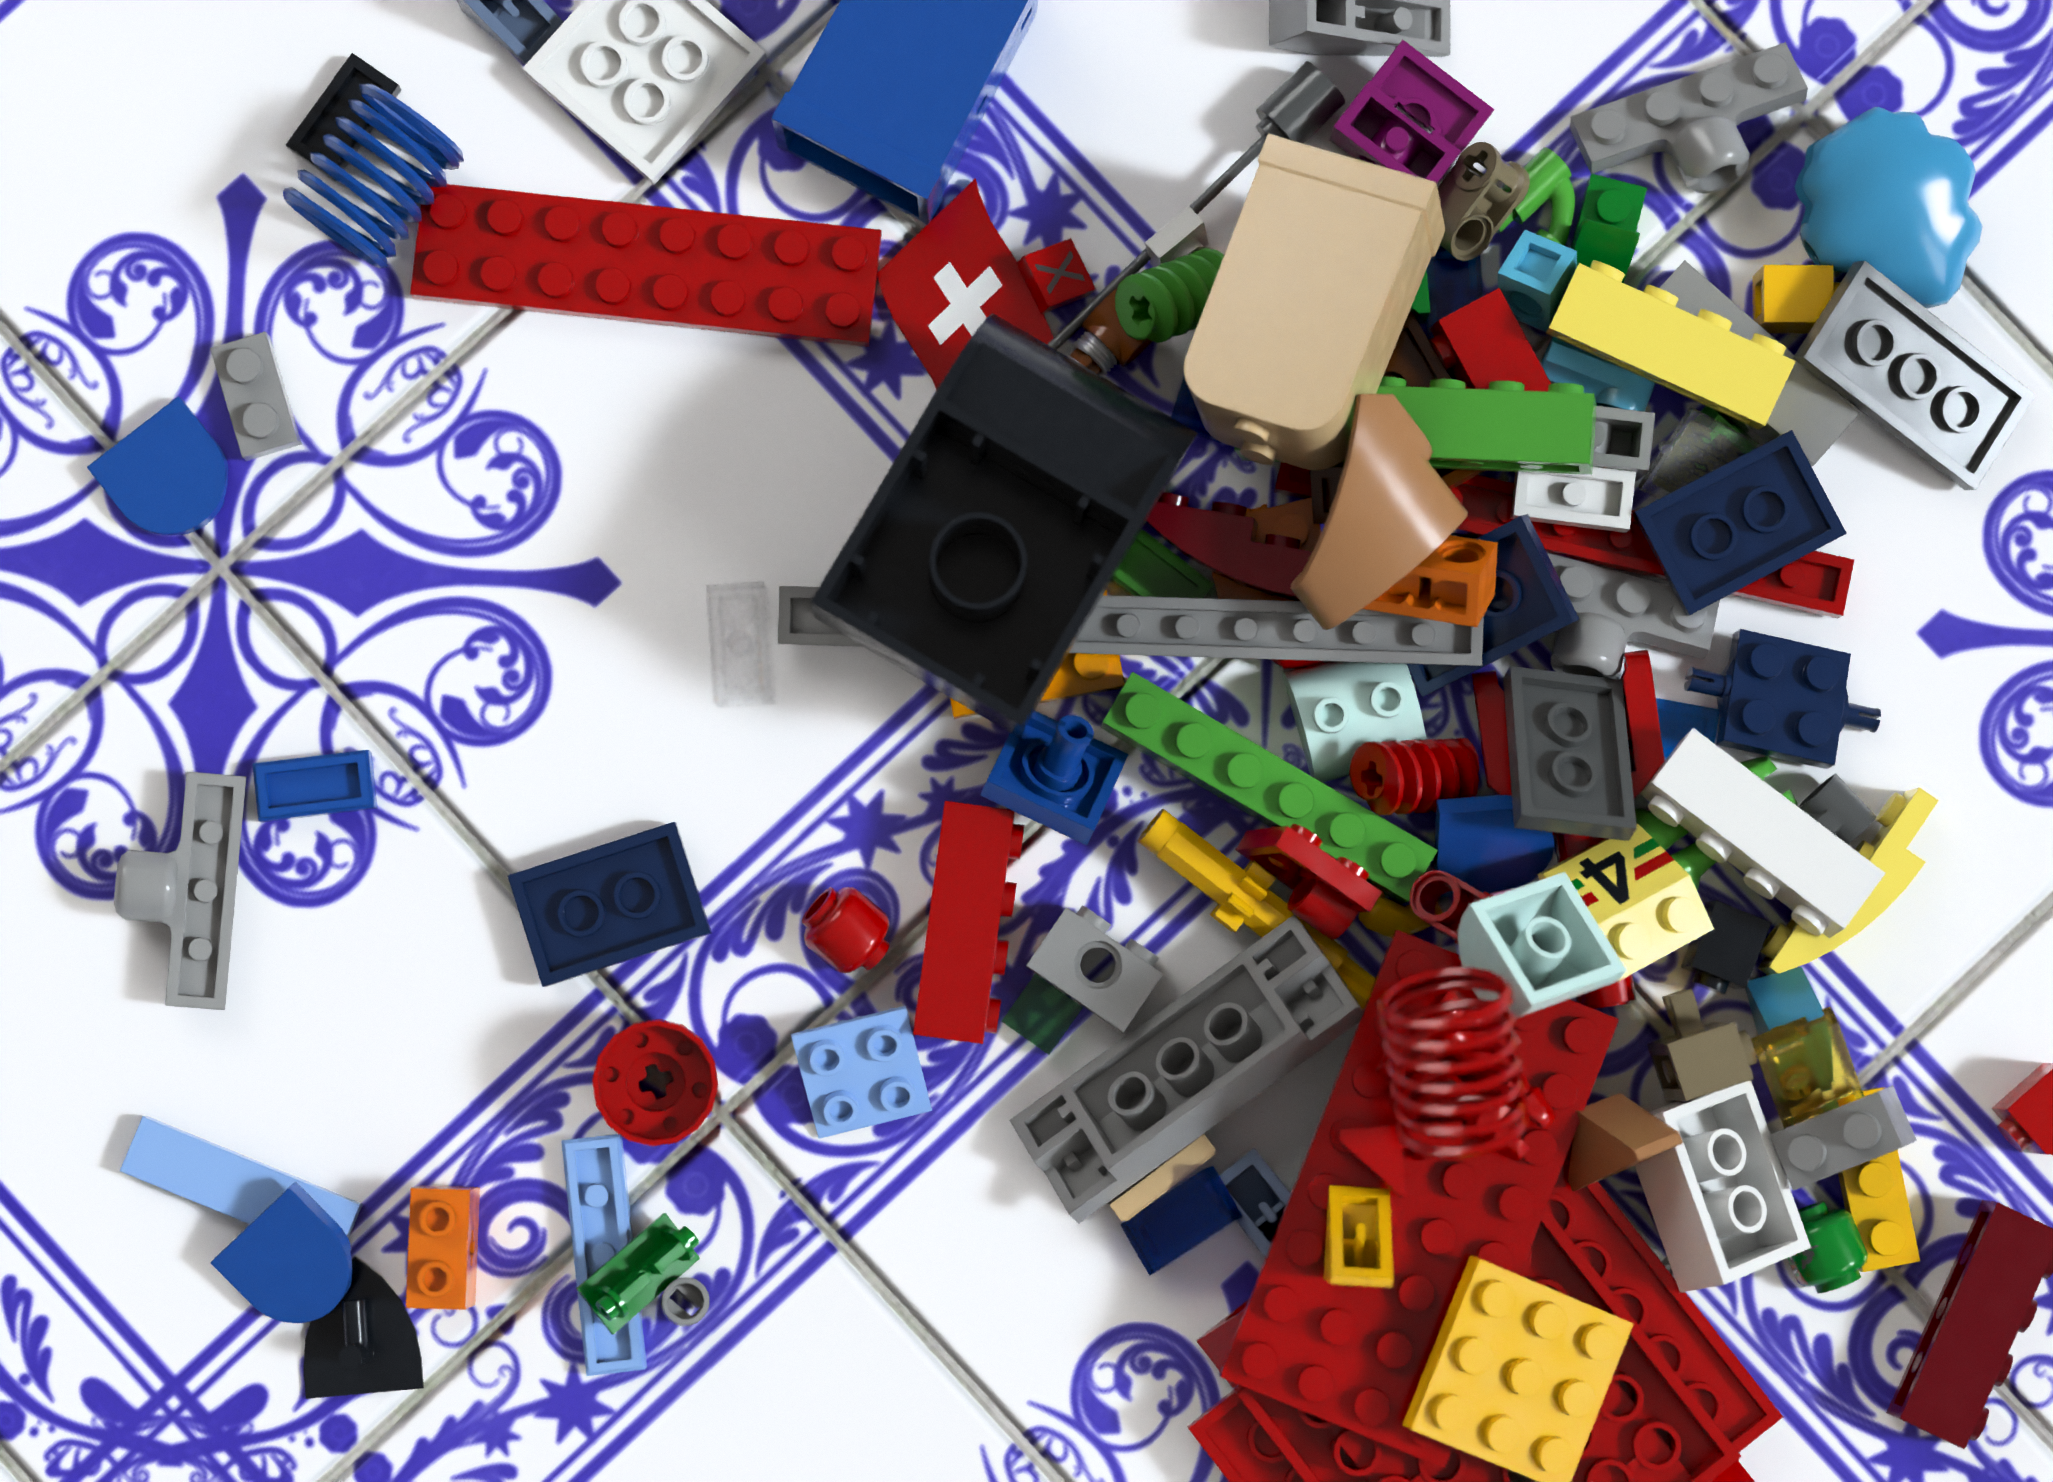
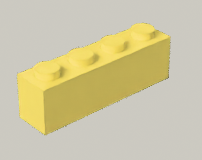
[1546,260,1796,430]

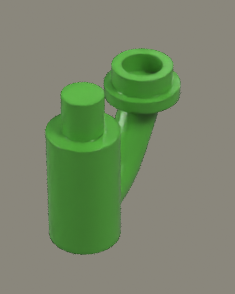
[1497,147,1575,246]

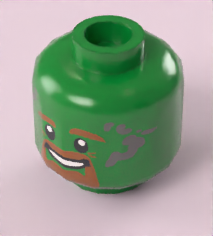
[1787,1201,1868,1293]

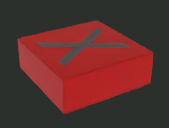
[1017,238,1096,314]

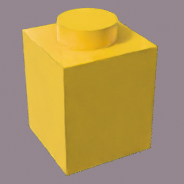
[1752,265,1840,334]

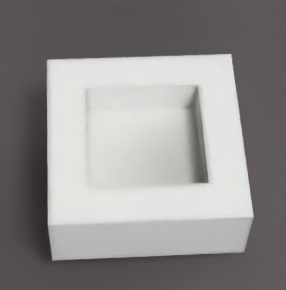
[1145,206,1209,267]

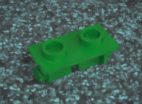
[576,1213,700,1335]

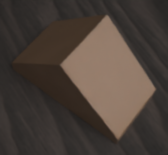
[1568,1093,1683,1191]

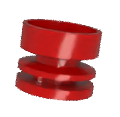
[592,1019,718,1146]

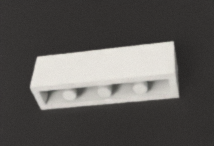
[1640,728,1886,938]

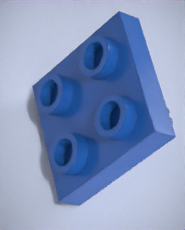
[980,711,1129,845]

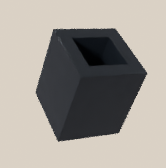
[1681,900,1771,995]

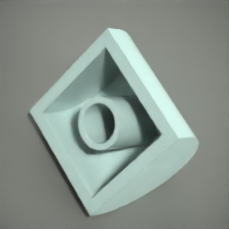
[1282,661,1426,783]
[1458,872,1627,1018]

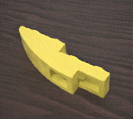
[1758,787,1939,975]

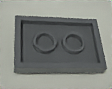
[1503,666,1637,841]

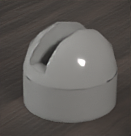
[661,1277,710,1326]

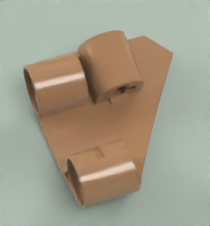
[1290,394,1468,630]

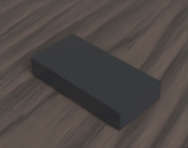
[286,53,402,182]

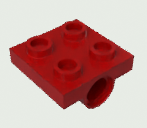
[1235,824,1382,940]

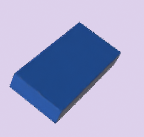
[252,750,378,823]

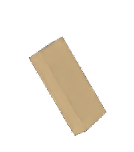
[1108,1134,1216,1222]

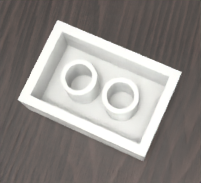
[1635,1080,1811,1293]

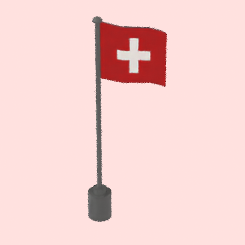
[877,61,1346,390]

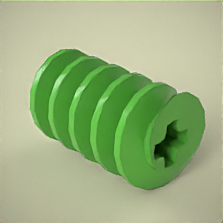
[1115,248,1224,343]

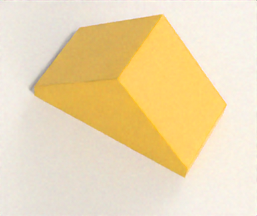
[1323,1185,1393,1288]

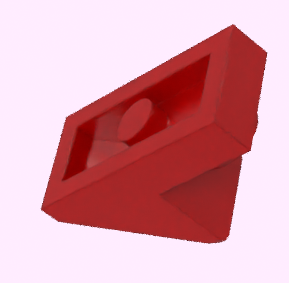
[1335,1120,1463,1198]

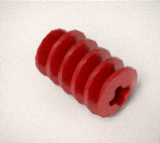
[1349,738,1479,815]

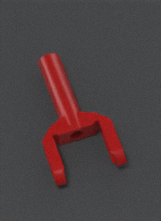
[1472,649,1665,1008]

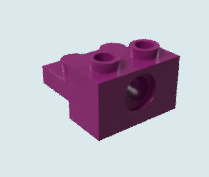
[1329,39,1495,186]

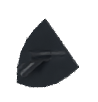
[304,1256,424,1399]

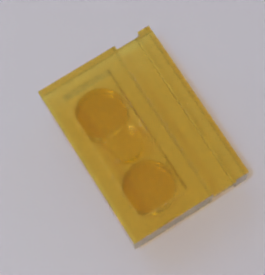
[1750,1006,1864,1129]

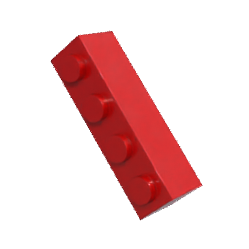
[913,801,1025,1044]

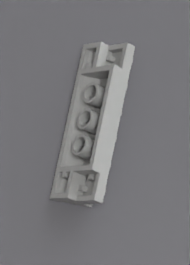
[1009,915,1364,1224]

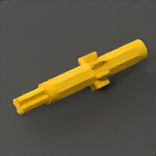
[1138,809,1376,1009]

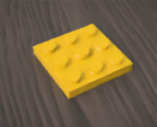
[1402,1255,1634,1482]

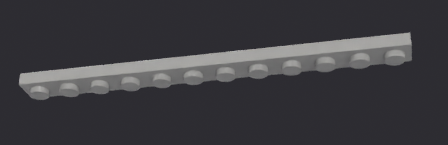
[778,586,1484,666]

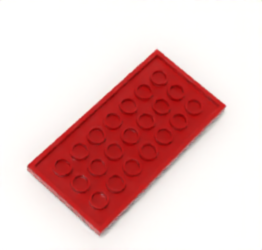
[1219,930,1619,1469]

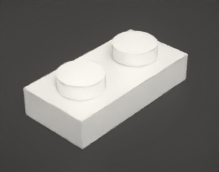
[1510,467,1636,533]

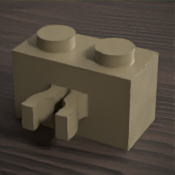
[1647,989,1757,1101]

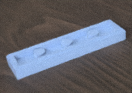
[120,1116,363,1239]
[561,1134,647,1376]

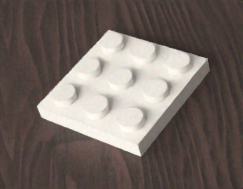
[522,0,767,185]

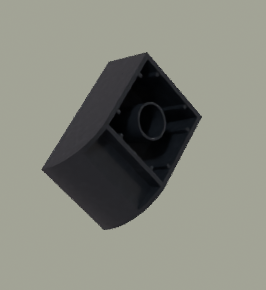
[810,313,1198,738]

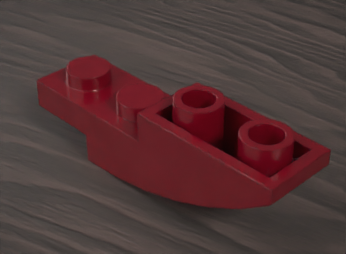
[1146,492,1313,601]

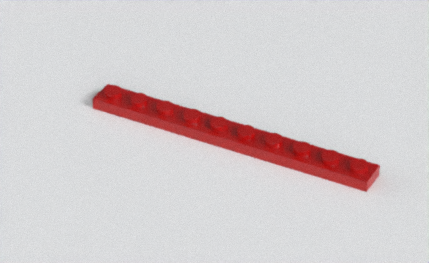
[1274,462,1855,619]

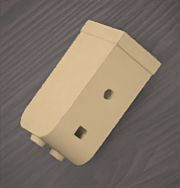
[1184,134,1445,470]

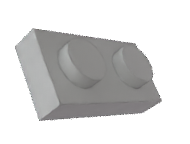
[210,331,302,461]

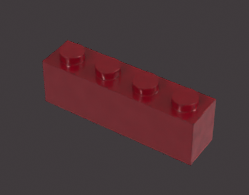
[1886,1200,2053,1450]

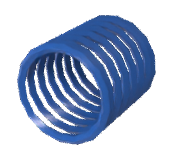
[283,83,464,269]

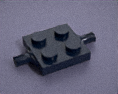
[1684,629,1881,769]

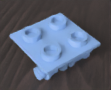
[791,1006,932,1139]

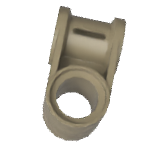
[1438,142,1530,261]

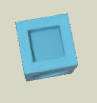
[1498,230,1577,332]

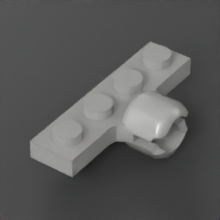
[1570,42,1808,193]
[1547,553,1720,679]
[114,772,246,1010]

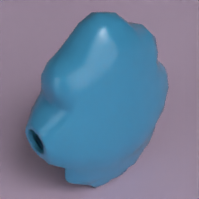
[1795,107,1983,308]

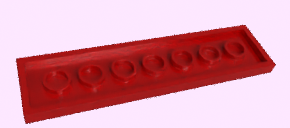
[410,182,882,347]

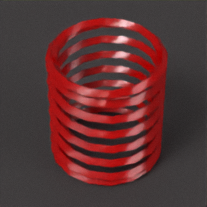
[1376,967,1531,1158]

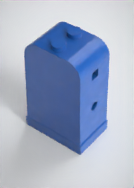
[771,0,1038,224]

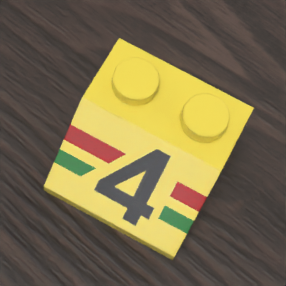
[1537,823,1714,981]

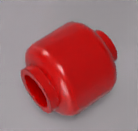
[802,887,890,973]

